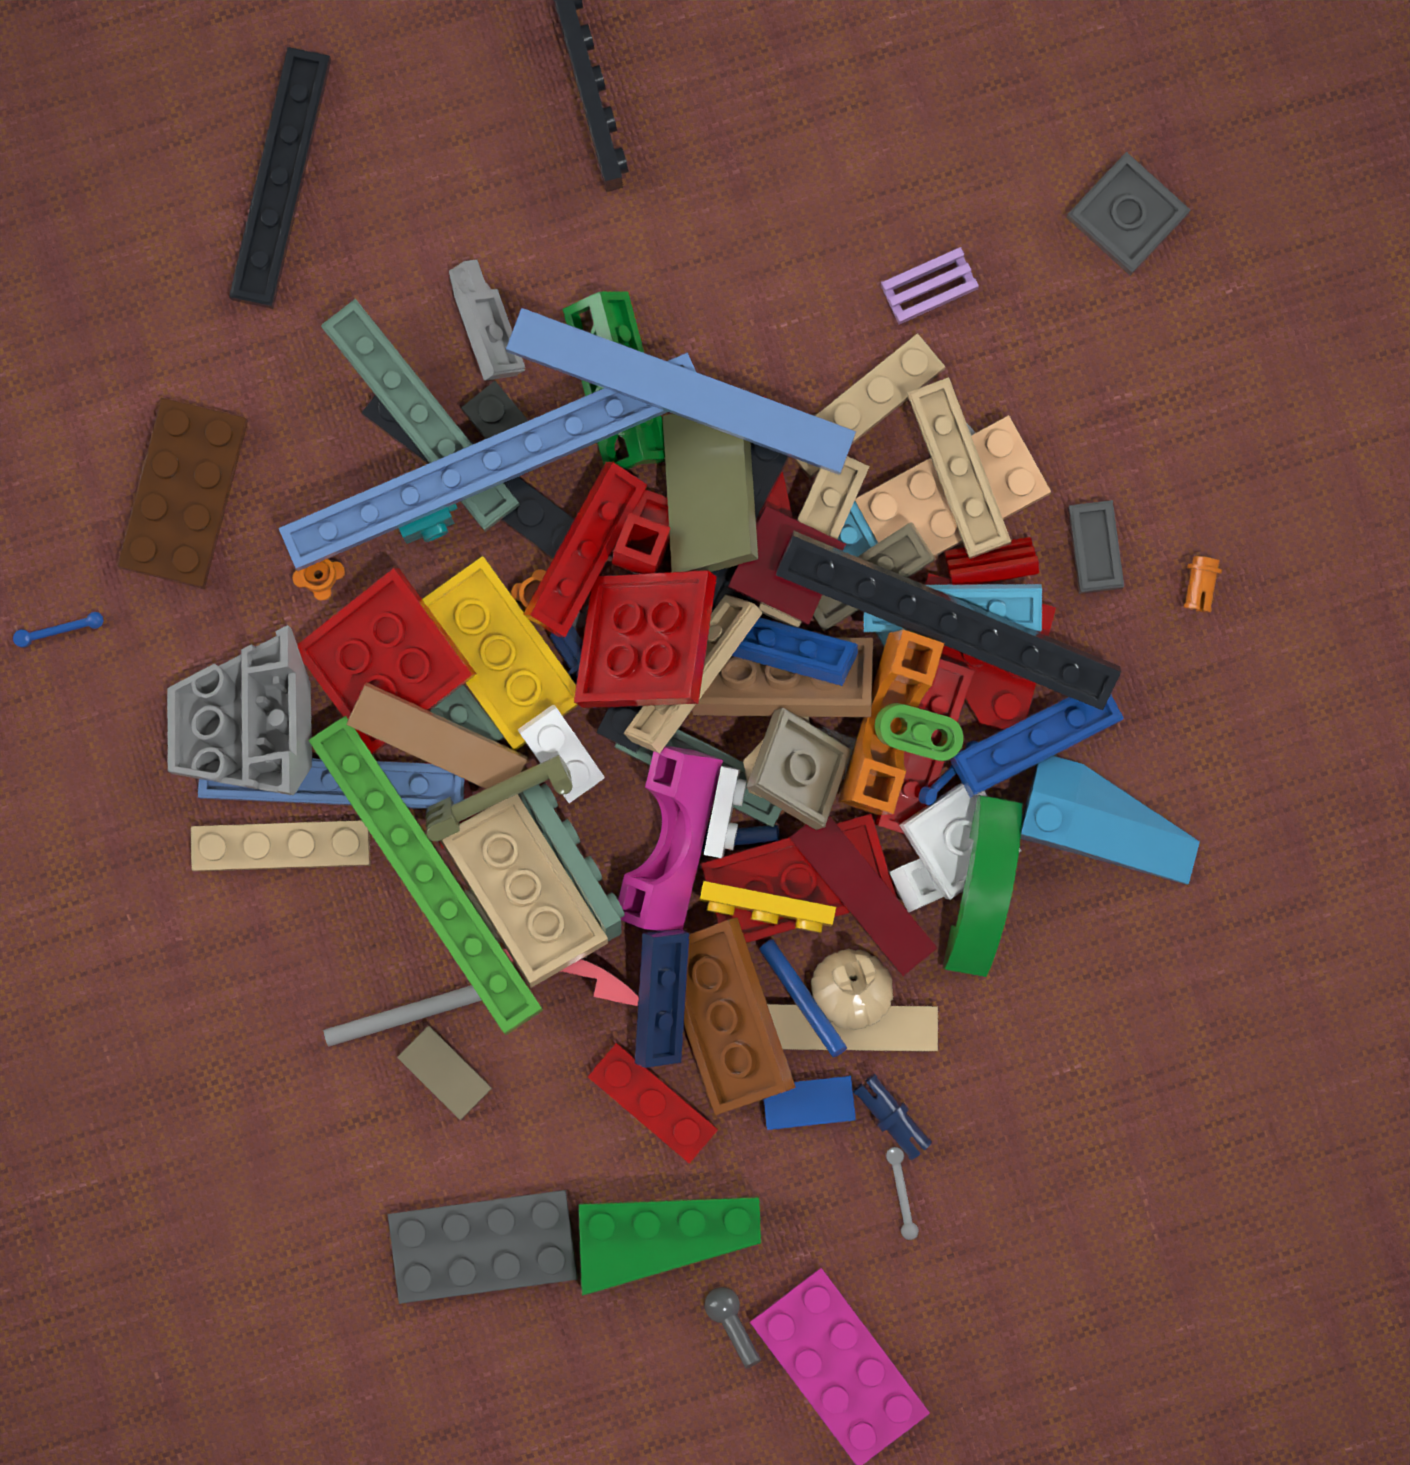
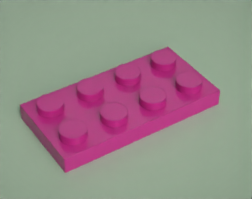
[750,1267,930,1465]

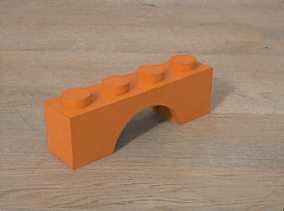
[838,629,944,815]

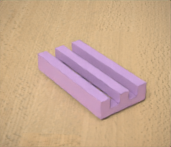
[881,247,979,325]

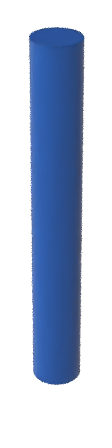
[759,940,847,1057]

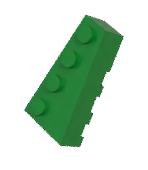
[579,1196,761,1296]

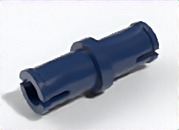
[853,1073,933,1160]

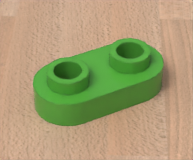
[875,703,964,761]

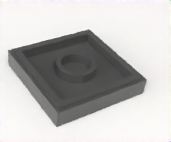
[1066,152,1191,276]

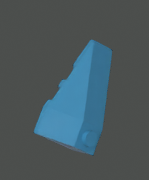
[1020,756,1200,885]

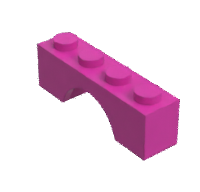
[618,746,723,931]

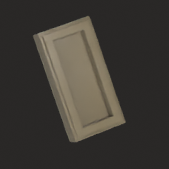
[397,1026,492,1120]

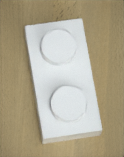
[517,704,605,803]
[704,766,747,858]

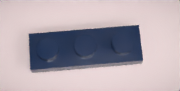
[635,929,689,1068]

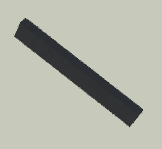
[229,47,331,309]

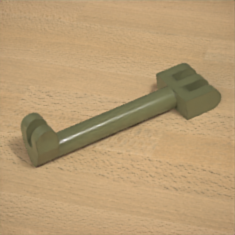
[426,755,573,841]

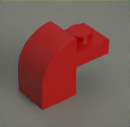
[612,489,671,574]

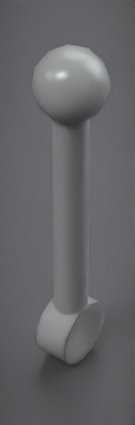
[886,1147,919,1240]

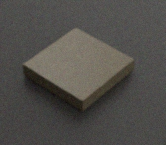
[746,708,852,830]

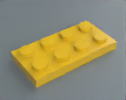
[422,556,578,751]

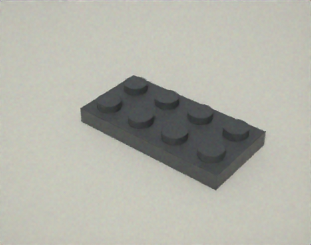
[388,1190,578,1304]

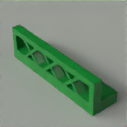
[563,291,665,470]

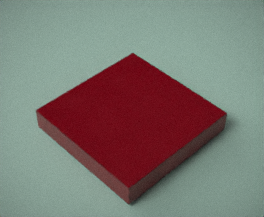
[727,506,846,625]

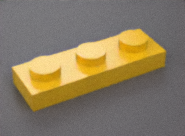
[700,881,836,933]

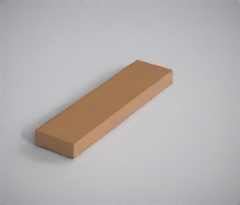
[346,682,527,789]

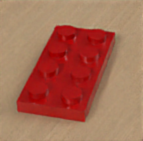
[701,814,896,944]

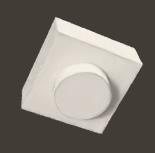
[889,859,944,912]

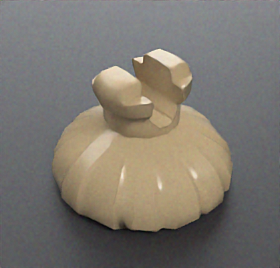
[811,949,893,1030]

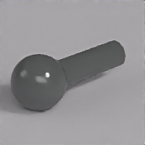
[704,1287,761,1369]

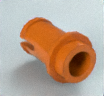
[1183,556,1222,613]

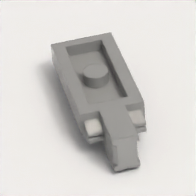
[449,260,525,381]

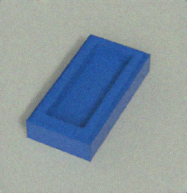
[764,1076,856,1130]

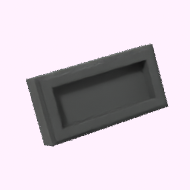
[1068,500,1124,594]

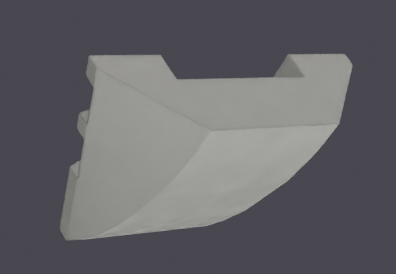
[167,625,312,796]

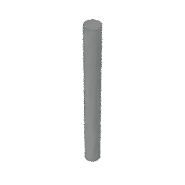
[323,985,482,1047]

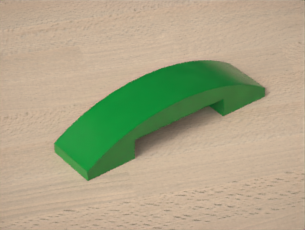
[942,795,1022,977]

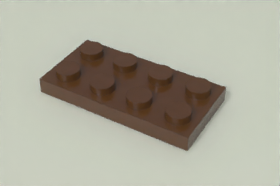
[117,397,248,589]

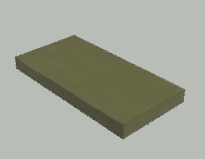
[663,413,758,572]

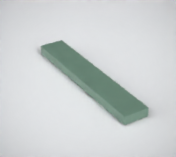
[321,299,519,532]

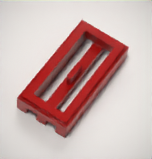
[944,537,1040,585]

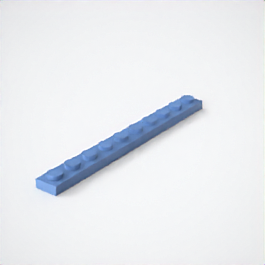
[279,353,696,571]

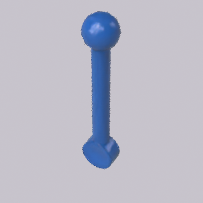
[13,612,104,648]
[919,741,978,806]

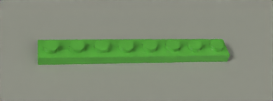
[309,716,543,1036]

